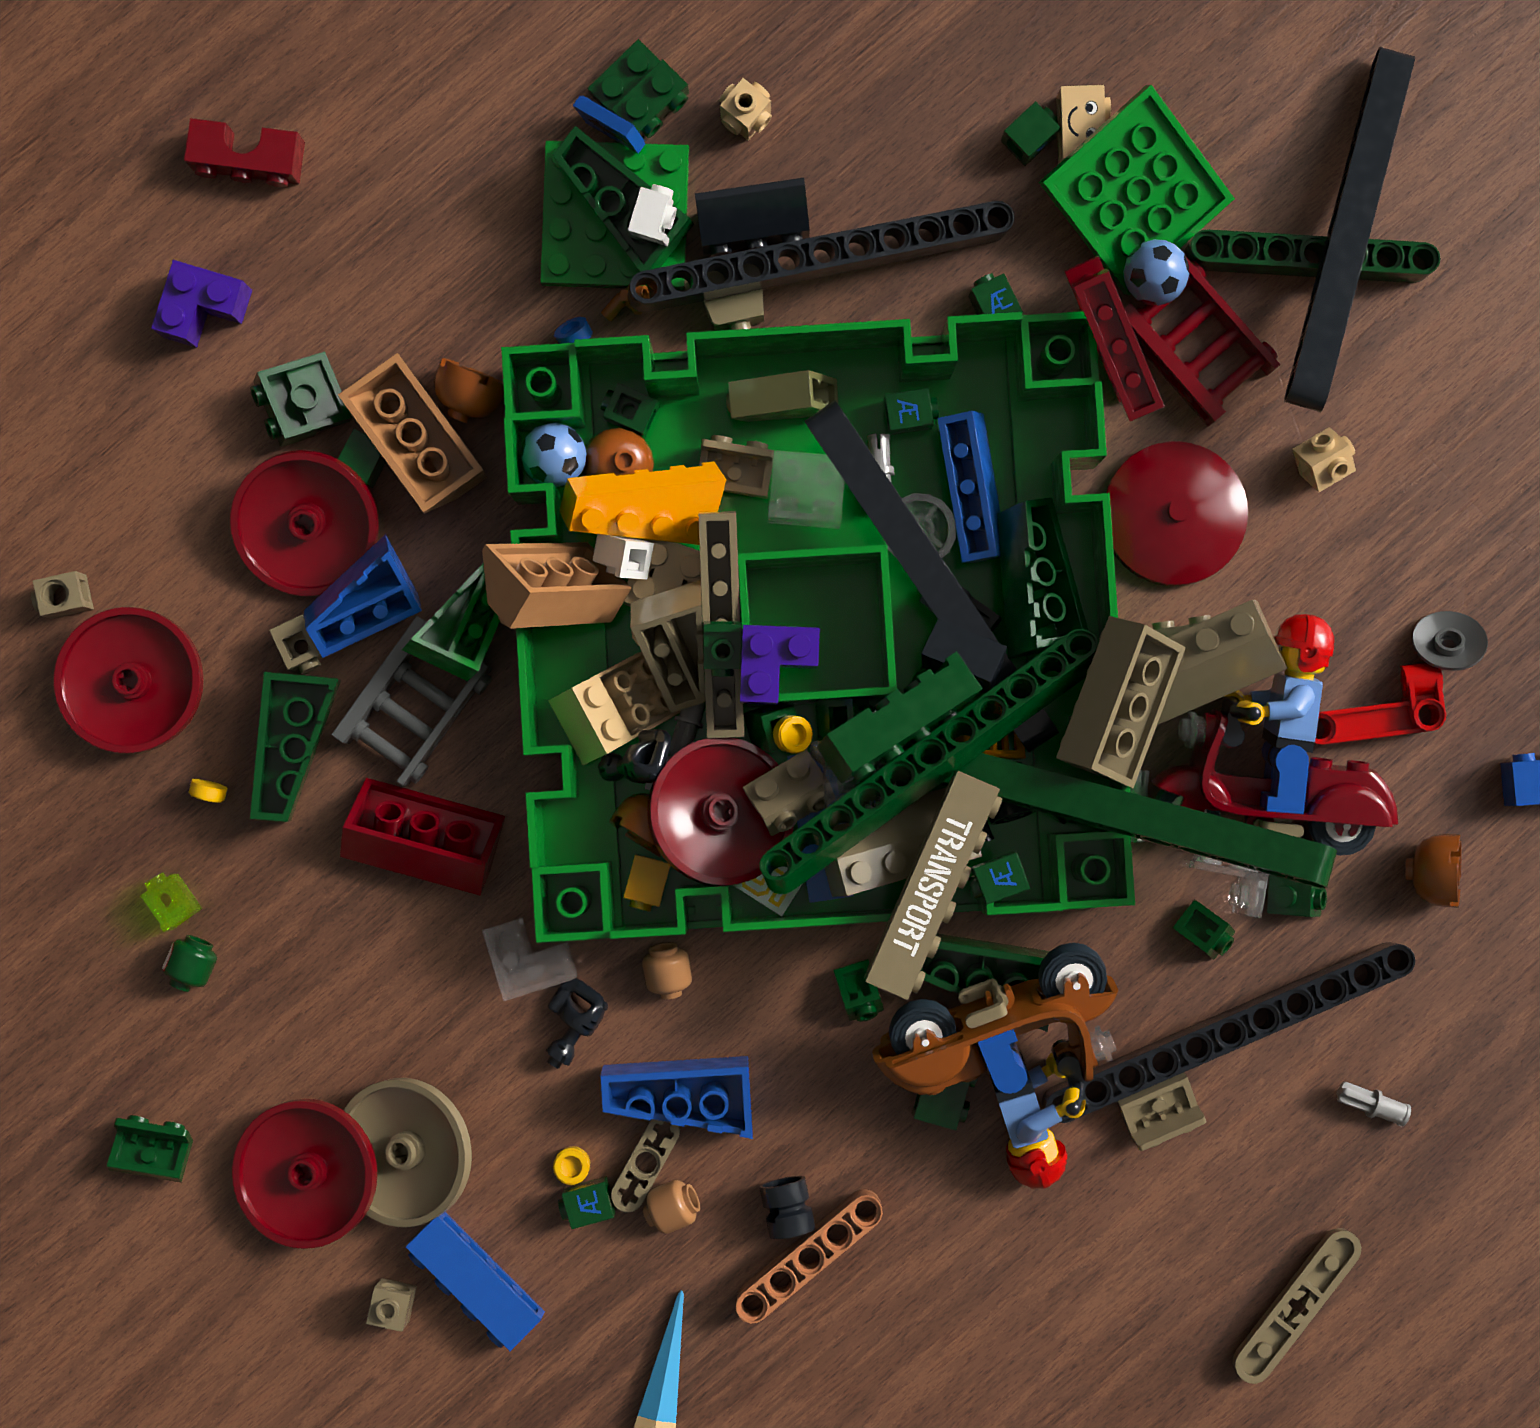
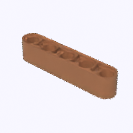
[736,1189,883,1324]

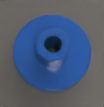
[554,317,593,344]

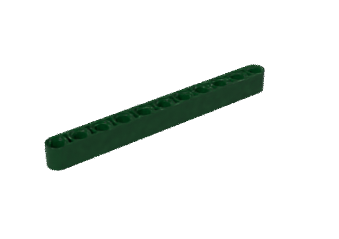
[760,629,1098,894]
[928,753,1337,888]

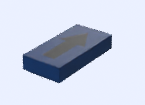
[573,96,645,154]

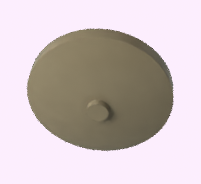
[344,1078,472,1227]

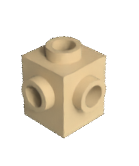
[719,78,772,141]
[1293,427,1356,492]

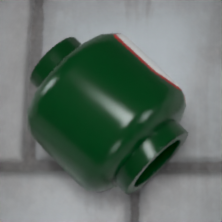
[162,935,217,992]

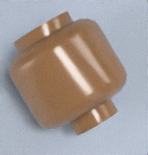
[642,943,692,999]
[643,1179,700,1234]

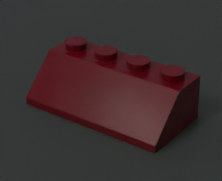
[340,778,505,896]

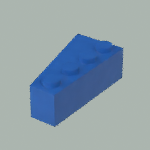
[601,1056,753,1139]

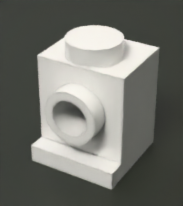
[628,184,677,246]
[593,534,654,580]

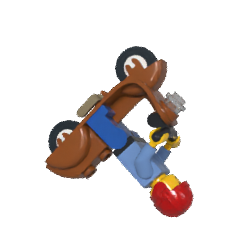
[872,943,1118,1189]

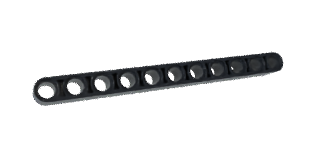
[1284,47,1415,412]
[627,201,1015,312]
[804,400,1059,753]
[1042,942,1416,1123]

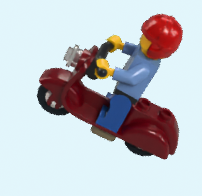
[1151,614,1398,856]

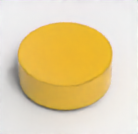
[773,715,813,753]
[188,779,228,803]
[553,1146,590,1185]

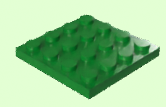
[1038,85,1235,295]
[541,141,689,290]

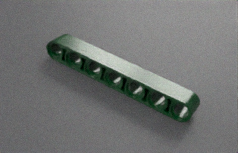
[1184,229,1441,283]

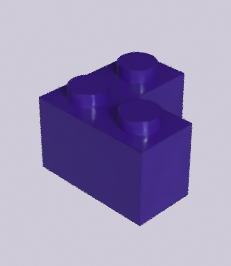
[151,260,252,348]
[740,625,820,705]

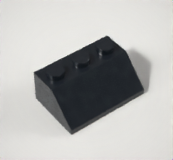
[695,178,810,257]

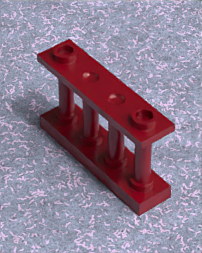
[1064,256,1165,422]
[1124,257,1281,427]

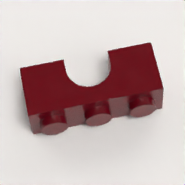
[184,118,305,188]

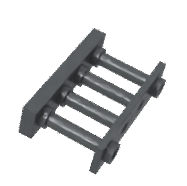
[331,616,492,786]

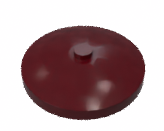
[1105,441,1248,586]
[230,450,379,596]
[54,607,203,753]
[647,737,794,886]
[232,1099,378,1249]

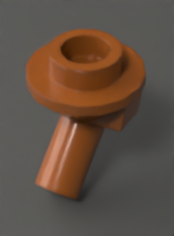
[601,282,649,322]

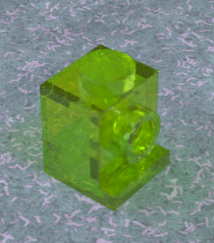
[141,872,202,932]

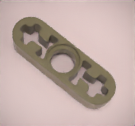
[611,1119,681,1212]

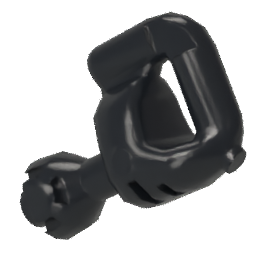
[598,729,671,784]
[546,978,608,1069]

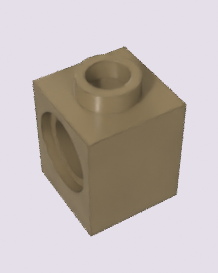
[31,571,94,619]
[366,1278,417,1332]

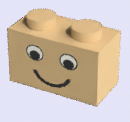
[1056,85,1111,164]

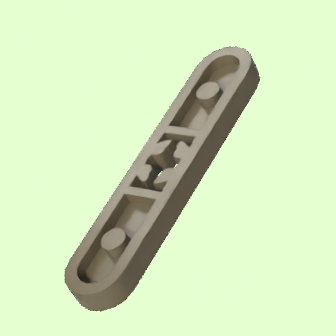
[1232,1228,1362,1384]

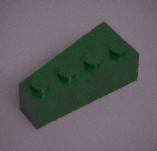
[553,126,694,272]
[997,497,1088,659]
[816,651,983,784]
[250,672,341,822]
[921,933,1049,1032]

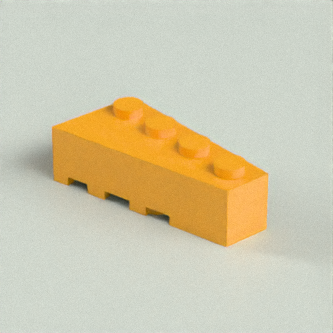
[559,461,726,545]

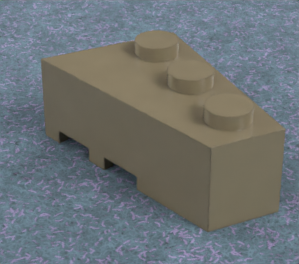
[630,580,705,713]

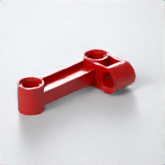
[1314,662,1446,745]

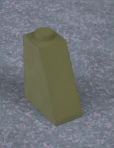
[726,370,839,422]

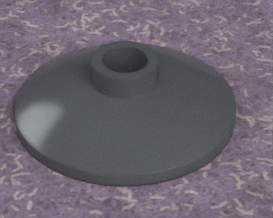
[1412,611,1488,671]

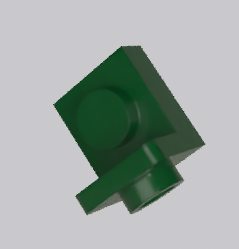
[1173,899,1235,960]
[834,959,884,1022]

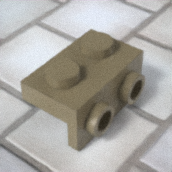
[699,435,775,499]
[743,749,834,836]
[1117,1072,1206,1151]

